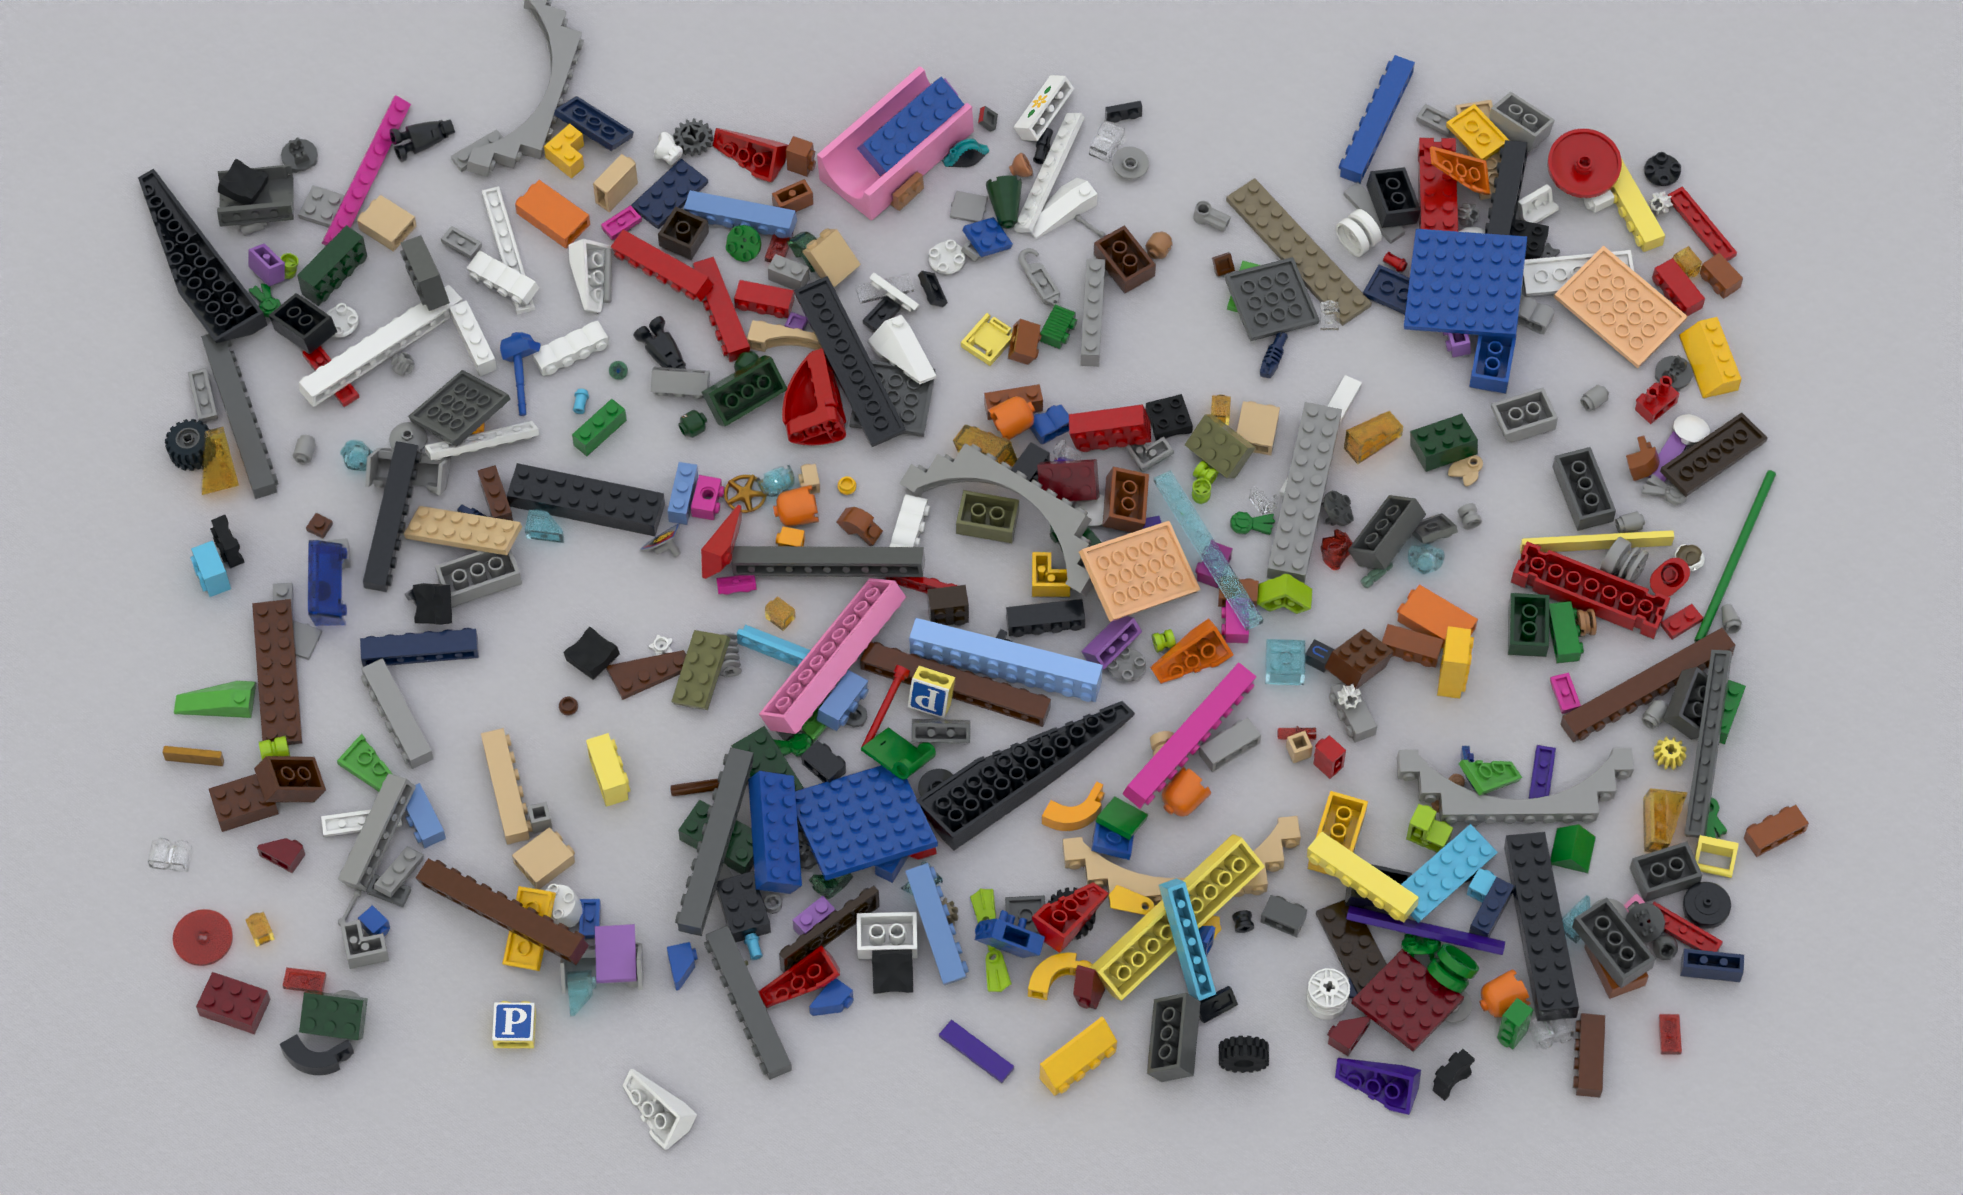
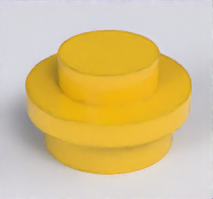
[837,476,856,495]

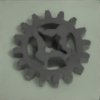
[673,118,713,156]

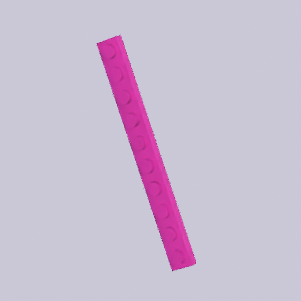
[321,95,411,246]

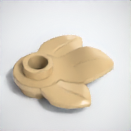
[1448,455,1483,487]

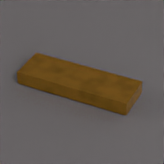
[163,746,224,766]

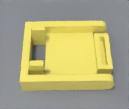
[961,313,1012,366]

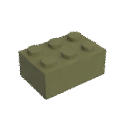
[1185,414,1256,479]
[956,490,1019,543]

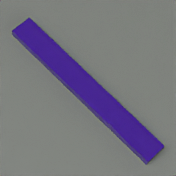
[1346,906,1505,955]

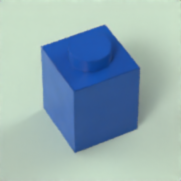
[358,905,390,936]

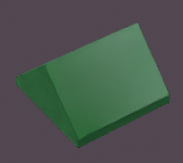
[1550,824,1596,873]

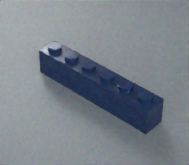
[360,628,479,667]

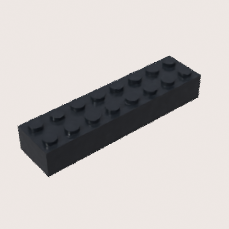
[507,463,665,537]

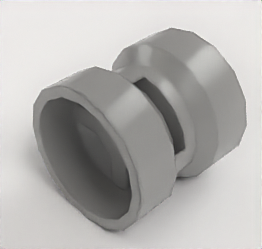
[1458,503,1482,529]

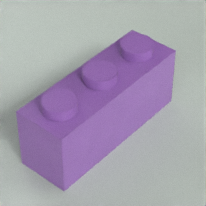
[1081,616,1142,670]

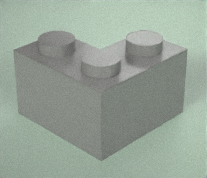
[340,920,389,969]

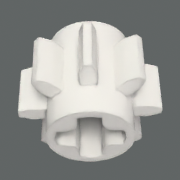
[1649,191,1673,215]
[1337,684,1362,709]

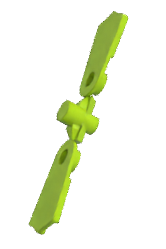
[970,888,1012,992]

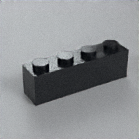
[1006,599,1085,637]

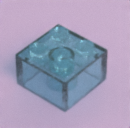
[1265,639,1305,685]

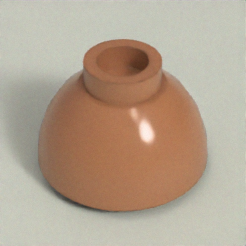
[1009,153,1033,177]

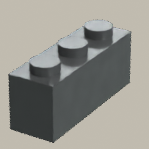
[911,719,970,743]

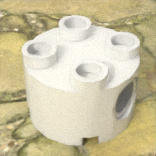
[545,884,582,928]

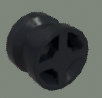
[1232,910,1254,933]

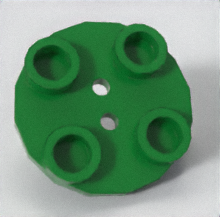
[726,225,762,262]
[1401,934,1441,960]

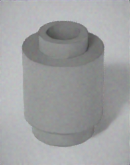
[1580,385,1609,411]
[293,435,316,464]
[1615,511,1645,533]
[1642,700,1668,729]

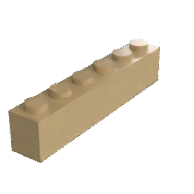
[481,728,532,845]

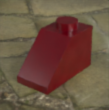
[257,838,305,874]
[1073,965,1105,1009]
[1327,1016,1371,1056]

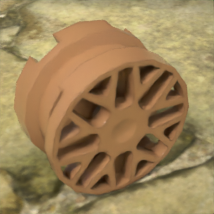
[1576,608,1597,637]

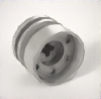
[1600,536,1649,583]

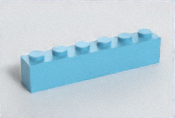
[1159,878,1216,1001]

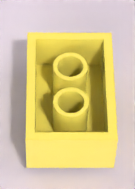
[586,733,630,807]

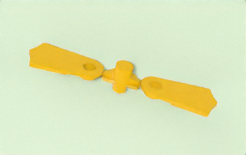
[1108,885,1221,939]

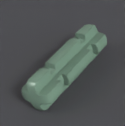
[1361,562,1393,588]

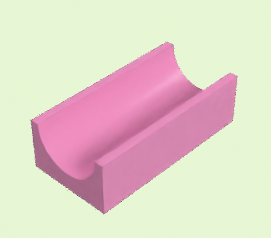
[817,66,974,221]

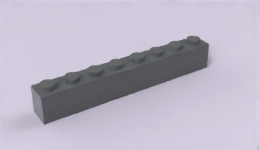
[704,925,792,1080]

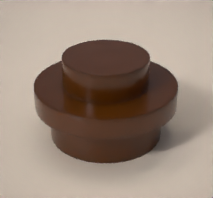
[559,696,578,715]

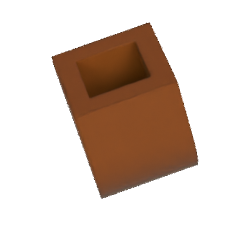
[1626,435,1660,481]
[836,507,883,546]

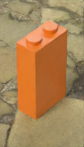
[515,180,590,249]
[1397,584,1478,649]

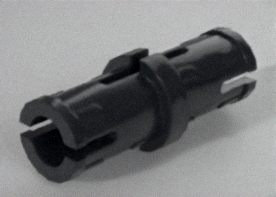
[1033,128,1053,164]

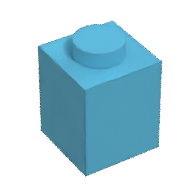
[1467,868,1496,903]

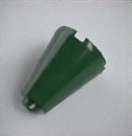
[986,175,1022,229]

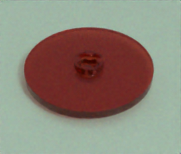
[173,909,233,966]

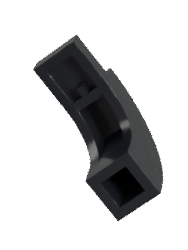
[279,1034,354,1075]

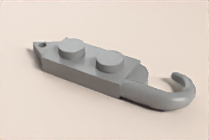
[1018,248,1060,306]

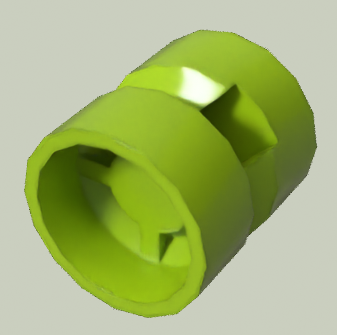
[258,736,290,760]

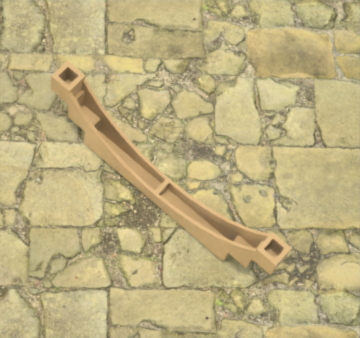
[1062,816,1301,906]

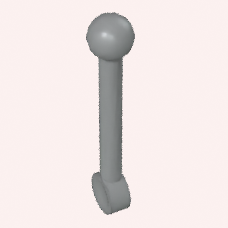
[1075,214,1106,238]
[338,889,361,925]

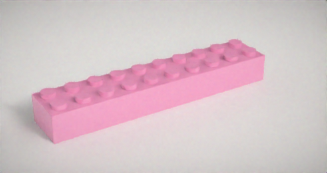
[759,578,906,734]

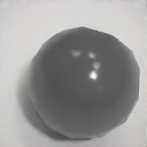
[1653,935,1678,960]

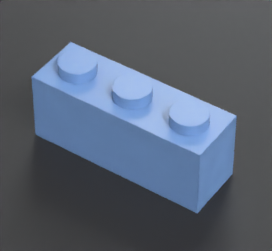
[668,462,699,525]
[817,670,869,731]
[405,783,446,848]

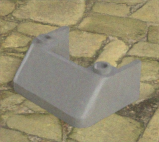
[365,448,451,495]
[560,943,643,994]

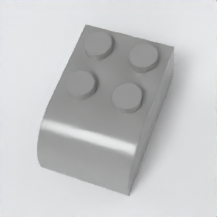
[1489,92,1555,152]
[1491,387,1558,442]

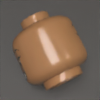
[1145,231,1173,259]

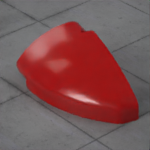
[782,348,846,445]

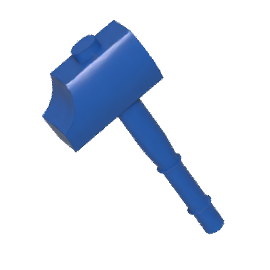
[500,332,541,416]

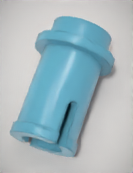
[573,389,589,414]
[744,933,763,960]

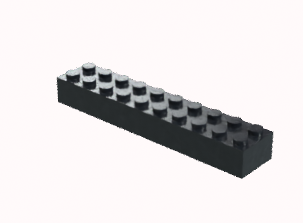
[1504,832,1579,1022]

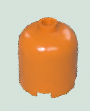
[987,396,1035,442]
[773,485,819,526]
[1161,767,1211,817]
[1479,969,1531,1018]

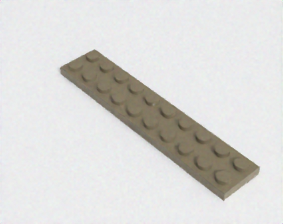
[1226,178,1372,326]

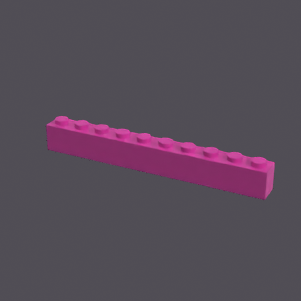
[1122,662,1257,809]

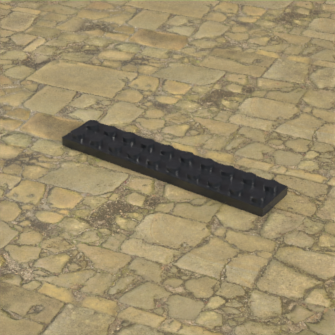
[794,276,906,447]

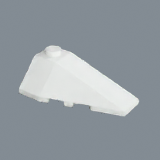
[1030,178,1098,239]
[569,239,611,313]
[868,315,936,384]
[622,1069,697,1150]

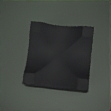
[218,159,269,205]
[1512,219,1549,260]
[1145,394,1193,441]
[210,515,245,568]
[413,583,452,625]
[563,627,620,680]
[872,949,913,994]
[1433,1049,1475,1101]

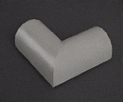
[1125,437,1174,472]

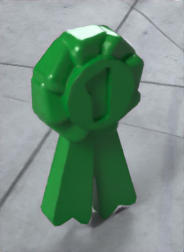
[249,283,281,318]
[1230,511,1275,535]
[773,733,813,757]
[1706,797,1727,838]

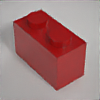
[1313,735,1346,779]

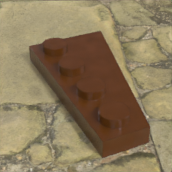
[606,650,686,700]

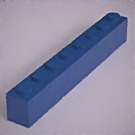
[1339,55,1415,184]

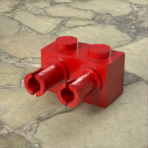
[1635,376,1680,424]

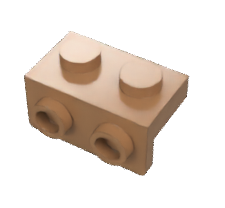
[890,172,924,211]

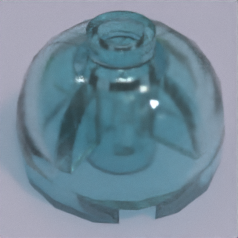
[756,465,795,498]

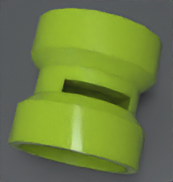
[280,253,299,279]
[1193,460,1219,485]
[1192,478,1211,504]
[1152,629,1176,653]

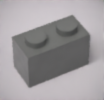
[1261,895,1307,937]

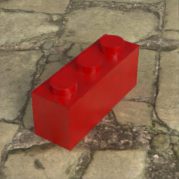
[1652,258,1705,316]
[734,280,794,318]

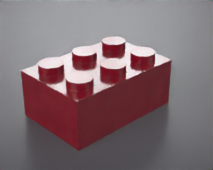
[1037,459,1100,501]
[196,972,271,1035]

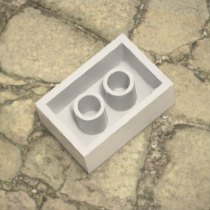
[857,912,918,959]

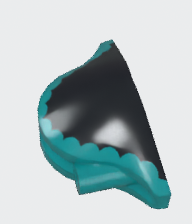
[943,139,989,167]

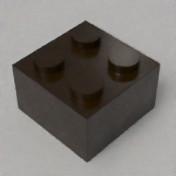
[658,206,709,260]
[927,585,969,626]

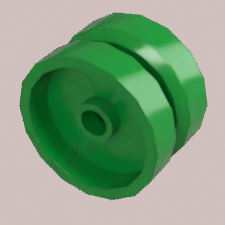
[1427,943,1479,993]

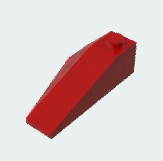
[713,128,788,182]
[701,504,742,579]
[1032,882,1109,953]
[758,945,840,1008]

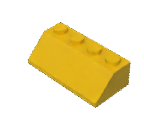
[1679,317,1742,398]
[1039,1016,1117,1096]

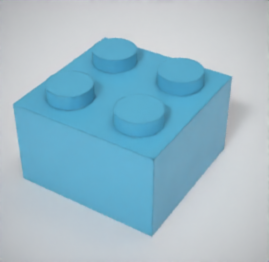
[190,540,231,597]

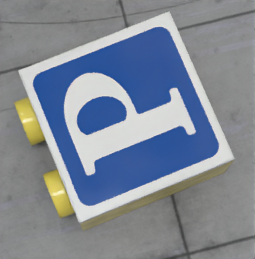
[908,666,955,718]
[492,1001,536,1048]

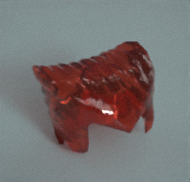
[1320,529,1353,570]

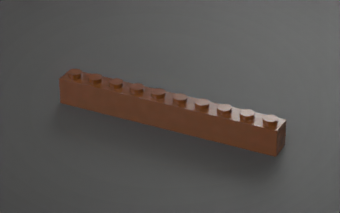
[1560,628,1736,743]
[860,642,1051,727]
[416,858,589,965]

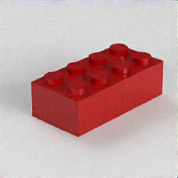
[1069,404,1151,452]

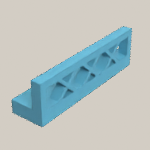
[737,625,811,667]

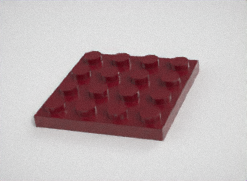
[1351,949,1464,1052]

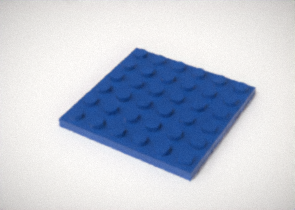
[1404,229,1527,338]
[795,765,938,881]

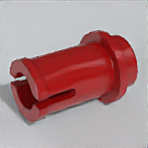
[1383,252,1408,272]

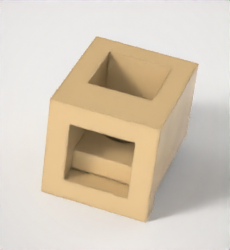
[798,464,820,494]

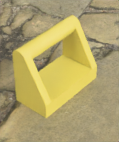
[1695,835,1739,878]

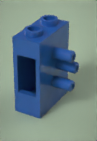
[974,910,1045,958]

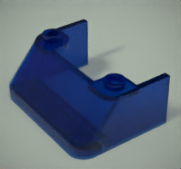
[308,540,348,626]

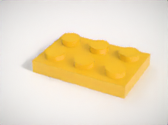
[1446,104,1509,160]

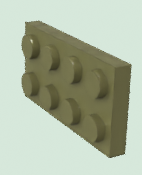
[671,630,731,710]

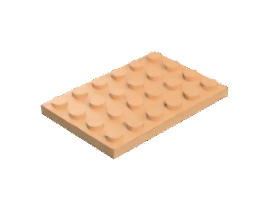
[1554,246,1688,368]
[1079,521,1200,622]

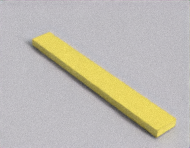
[1520,530,1674,554]

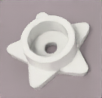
[649,635,673,655]

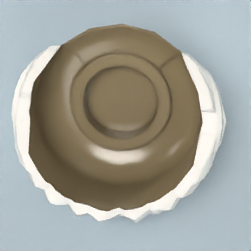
[1674,544,1705,571]

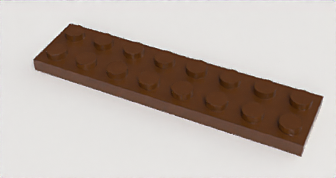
[252,599,303,745]

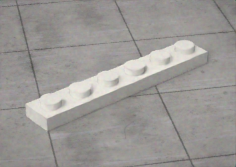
[425,421,539,460]

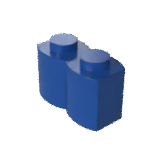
[1030,404,1069,444]

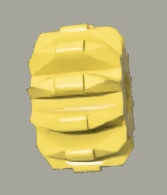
[1653,736,1687,770]

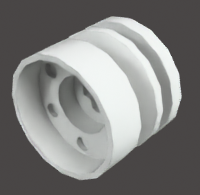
[1306,968,1350,1020]

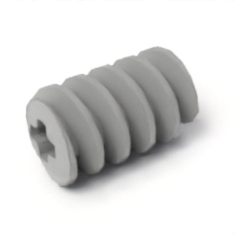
[719,633,742,677]

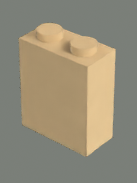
[593,154,638,213]
[357,195,417,252]
[802,228,861,287]
[1237,401,1280,455]
[512,827,575,889]

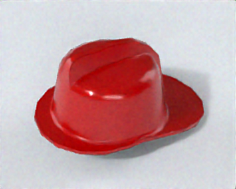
[1650,558,1690,597]

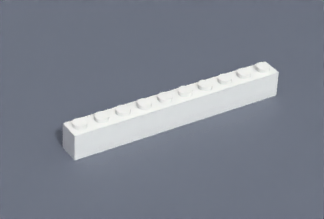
[299,285,463,407]

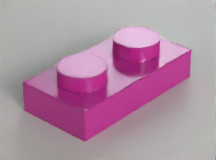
[601,205,642,240]
[716,575,757,595]
[1550,672,1581,714]

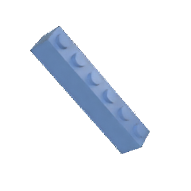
[684,190,797,239]
[905,863,969,985]

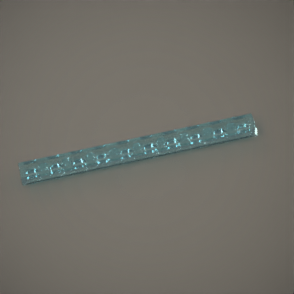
[1154,470,1264,631]

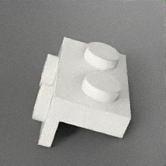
[1518,184,1559,223]

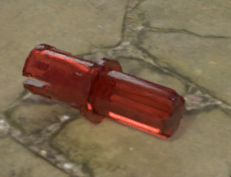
[1277,726,1316,740]

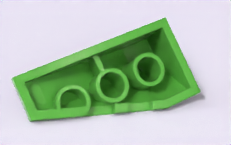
[174,681,256,718]

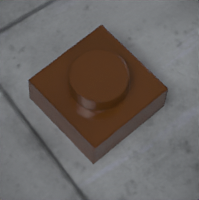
[1212,252,1235,276]
[306,513,333,539]

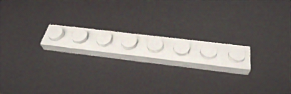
[1014,113,1085,232]

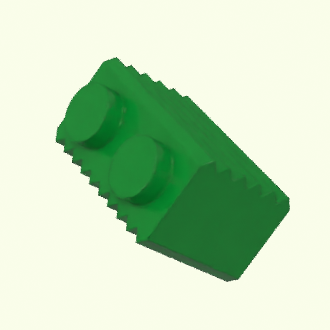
[1040,304,1077,349]

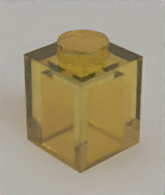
[1673,246,1702,278]
[1211,394,1231,425]
[765,596,796,631]
[245,912,275,947]

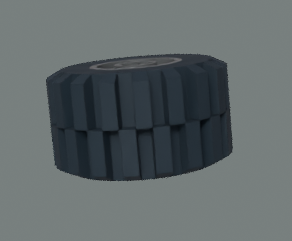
[165,419,216,471]

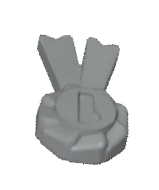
[1642,474,1687,505]

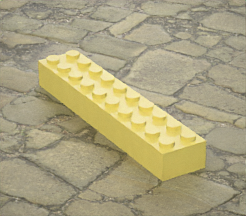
[1089,834,1265,1001]

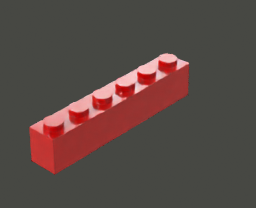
[611,229,714,302]
[693,256,750,362]

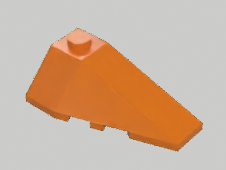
[1430,146,1490,195]
[1150,618,1234,683]

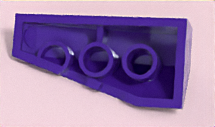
[1335,1058,1421,1115]

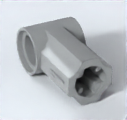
[1193,201,1231,231]

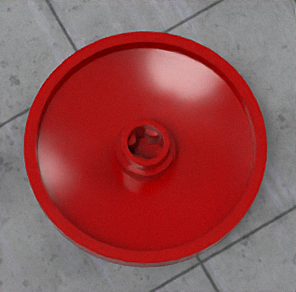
[1547,128,1622,198]

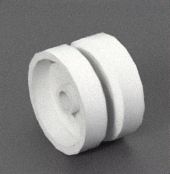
[1335,209,1382,257]

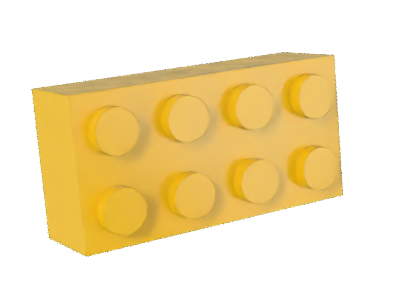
[1437,626,1474,699]
[1307,791,1368,877]

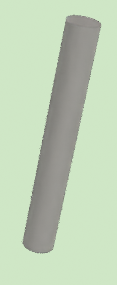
[604,249,612,303]

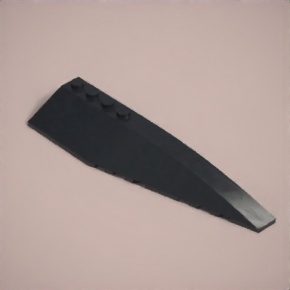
[138,169,268,343]
[916,701,1135,851]

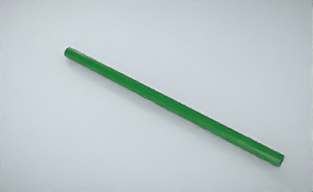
[1694,470,1776,642]

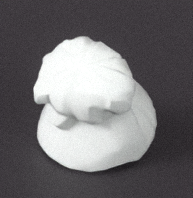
[653,131,683,165]

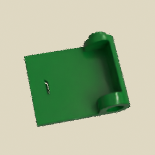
[861,727,936,779]

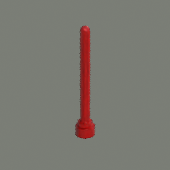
[861,665,911,747]

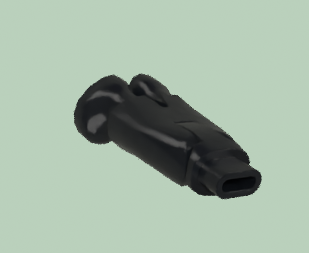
[390,119,455,162]
[633,316,686,369]

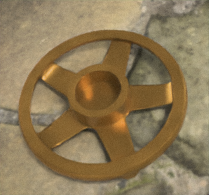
[724,474,767,513]

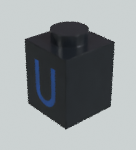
[1304,639,1335,673]

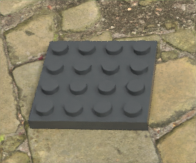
[1224,257,1320,341]
[850,360,936,437]
[408,370,511,447]

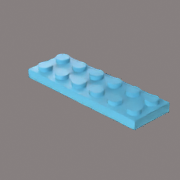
[1401,824,1498,923]

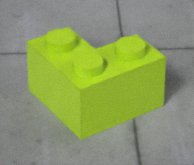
[1257,574,1312,614]
[1406,804,1453,853]

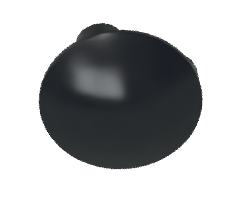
[1644,152,1681,186]

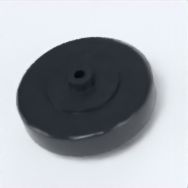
[1682,882,1731,928]

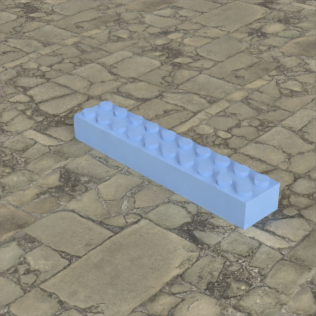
[909,618,1103,702]

